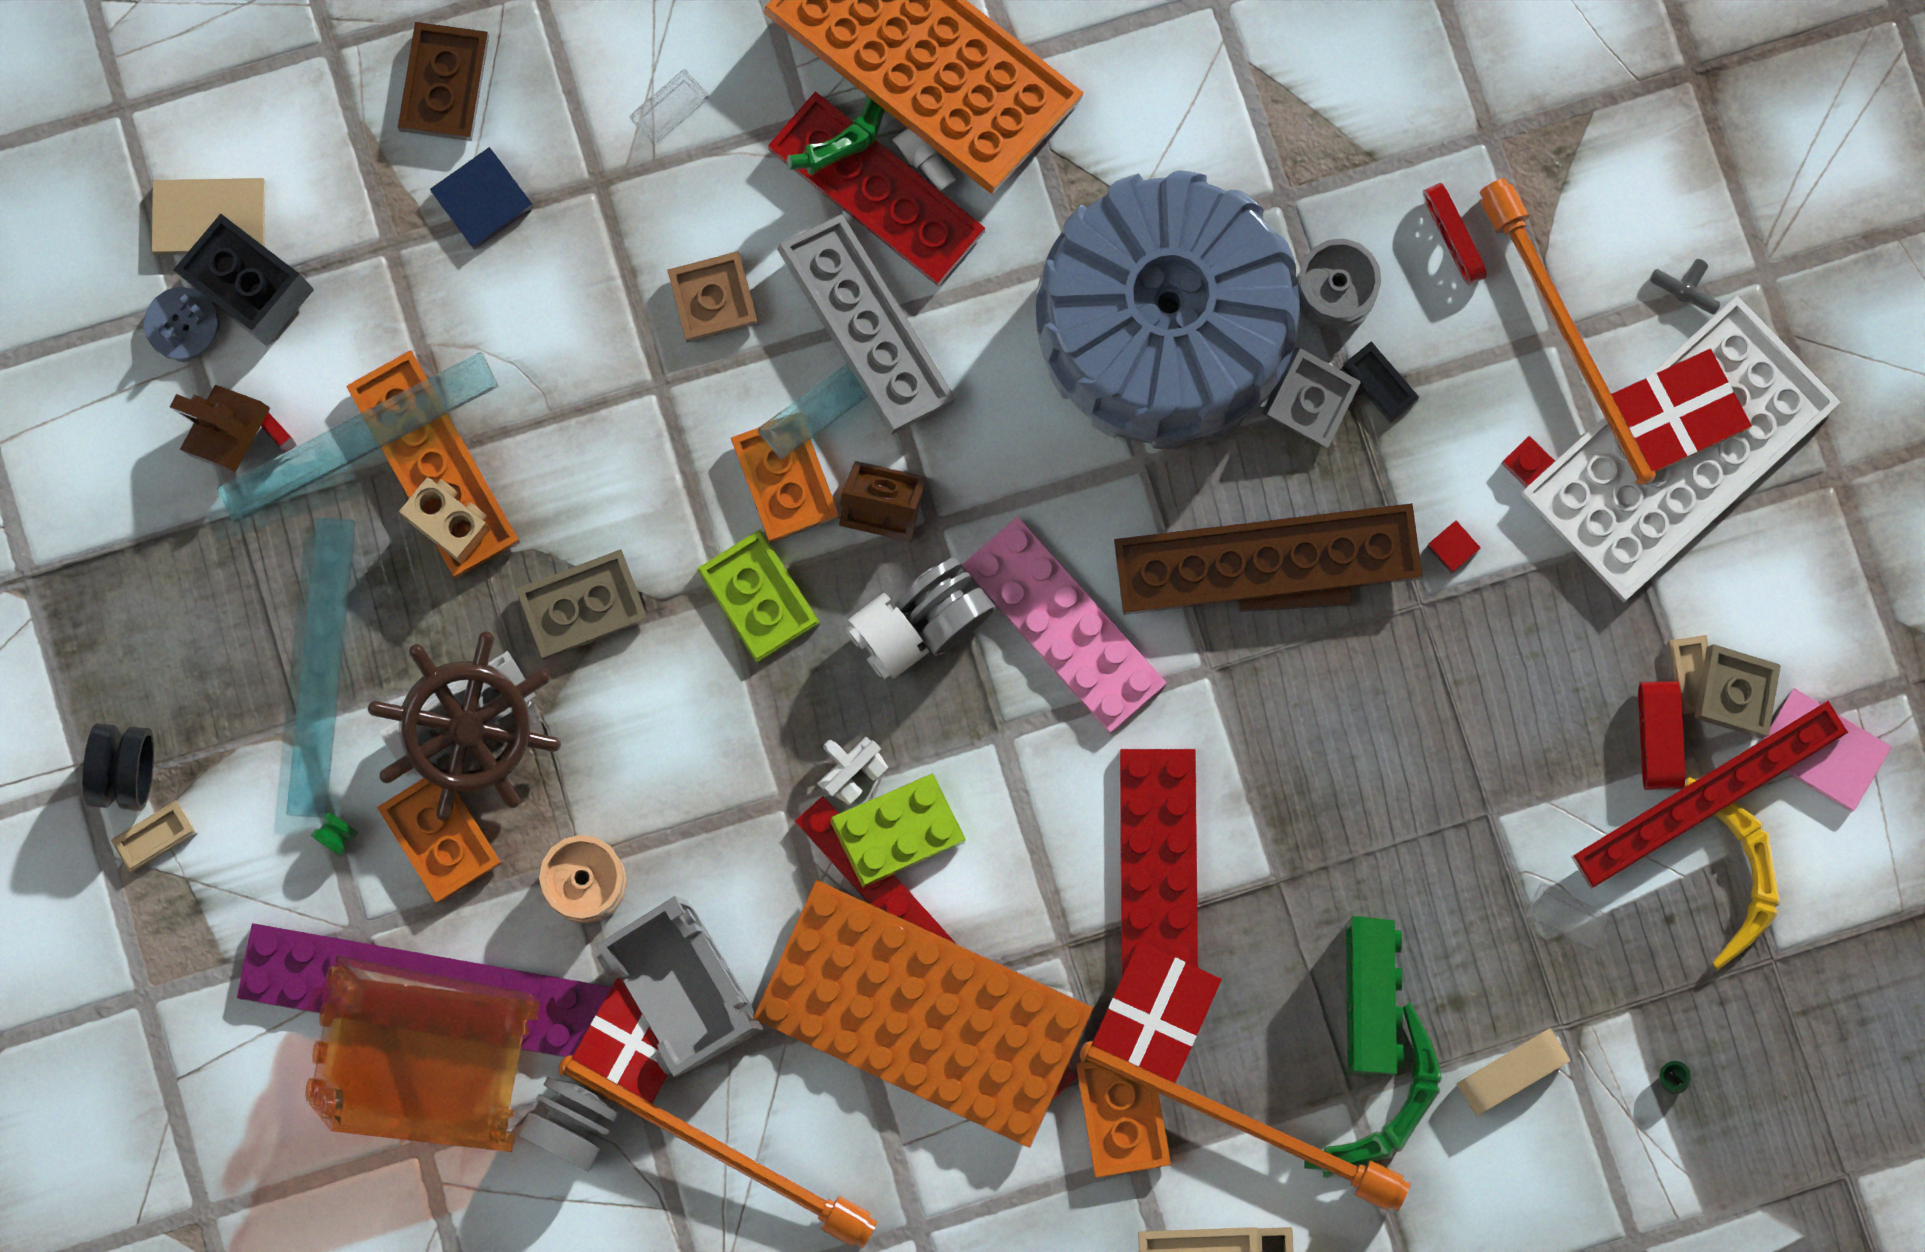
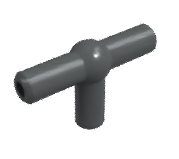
[1650,259,1721,315]

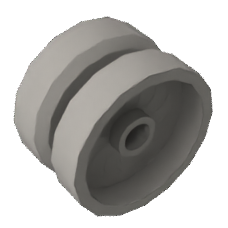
[1297,238,1381,330]

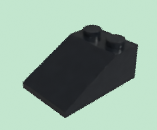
[173,213,314,346]

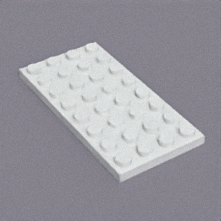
[1520,295,1841,603]

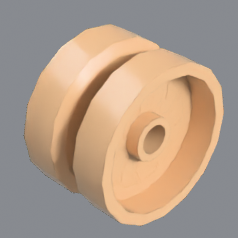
[539,835,627,924]

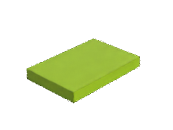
[697,529,820,664]

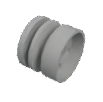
[895,557,996,657]
[517,1077,619,1172]

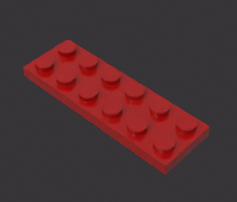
[768,91,985,286]
[1120,749,1198,977]

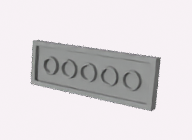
[777,214,956,435]

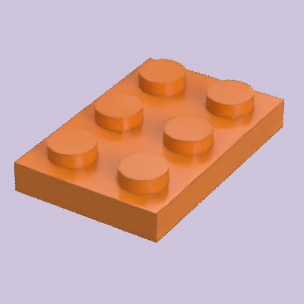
[731,412,840,544]
[377,767,502,904]
[1075,1061,1171,1178]

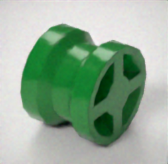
[310,811,359,857]

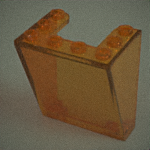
[305,955,540,1152]

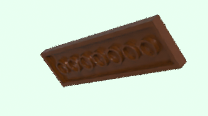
[1114,503,1423,615]

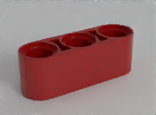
[1638,681,1685,790]

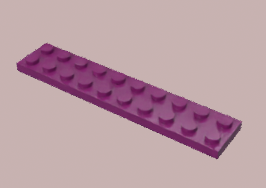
[237,923,611,1057]

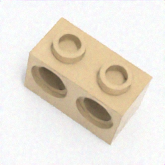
[399,477,490,564]

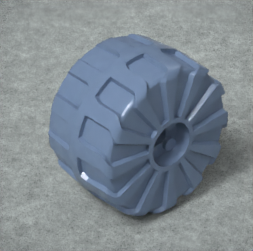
[1036,170,1300,449]

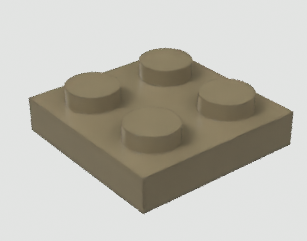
[1694,644,1781,739]

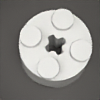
[844,592,929,680]

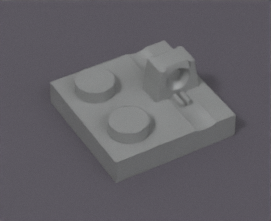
[1262,347,1361,448]

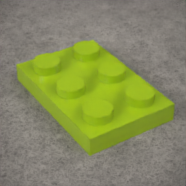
[830,773,966,888]

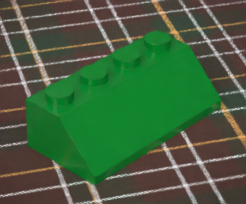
[1345,916,1404,1076]

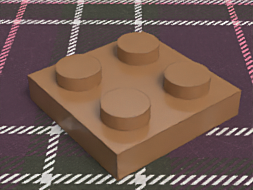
[667,251,758,343]

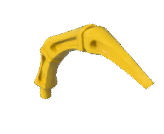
[1684,777,1780,971]

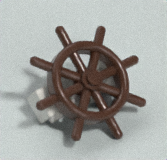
[368,631,561,821]

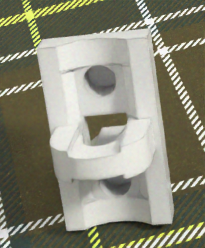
[817,737,888,805]

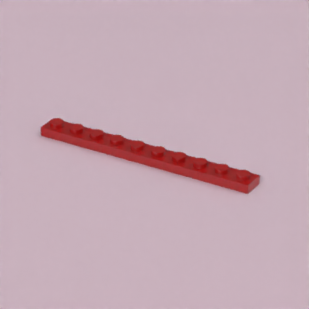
[795,796,1077,1101]

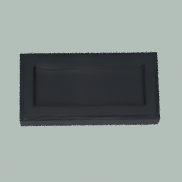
[1342,341,1419,423]

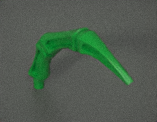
[787,95,885,175]
[1304,1002,1442,1178]

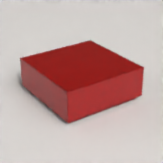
[261,412,297,453]
[1427,520,1481,574]

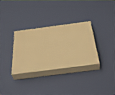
[152,178,266,255]

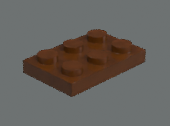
[398,22,489,141]

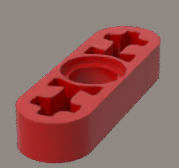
[1423,183,1487,286]

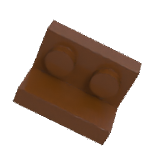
[169,385,270,473]
[839,461,927,542]

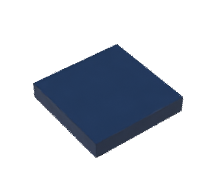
[430,147,534,250]

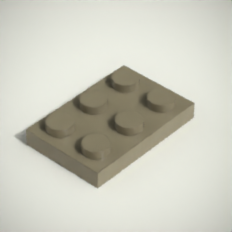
[516,549,648,660]

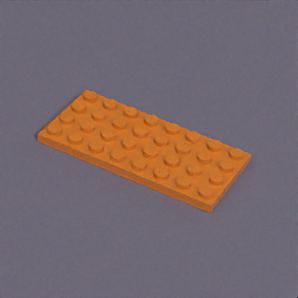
[763,0,1084,194]
[753,880,1094,1148]

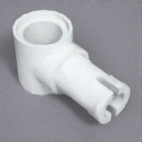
[891,128,957,193]

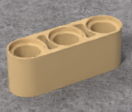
[1456,1028,1571,1117]

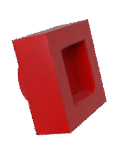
[1501,436,1555,488]

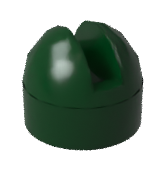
[1659,1061,1691,1094]

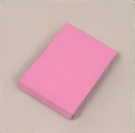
[1761,688,1892,812]

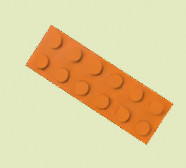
[346,350,521,579]

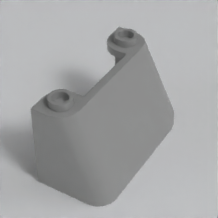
[597,896,763,1077]

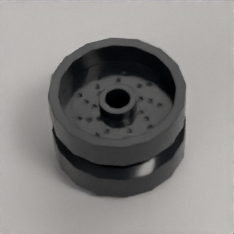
[82,723,155,811]

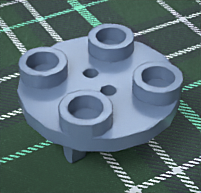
[144,287,220,362]

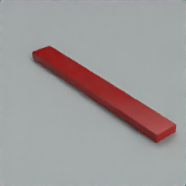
[1571,701,1849,889]

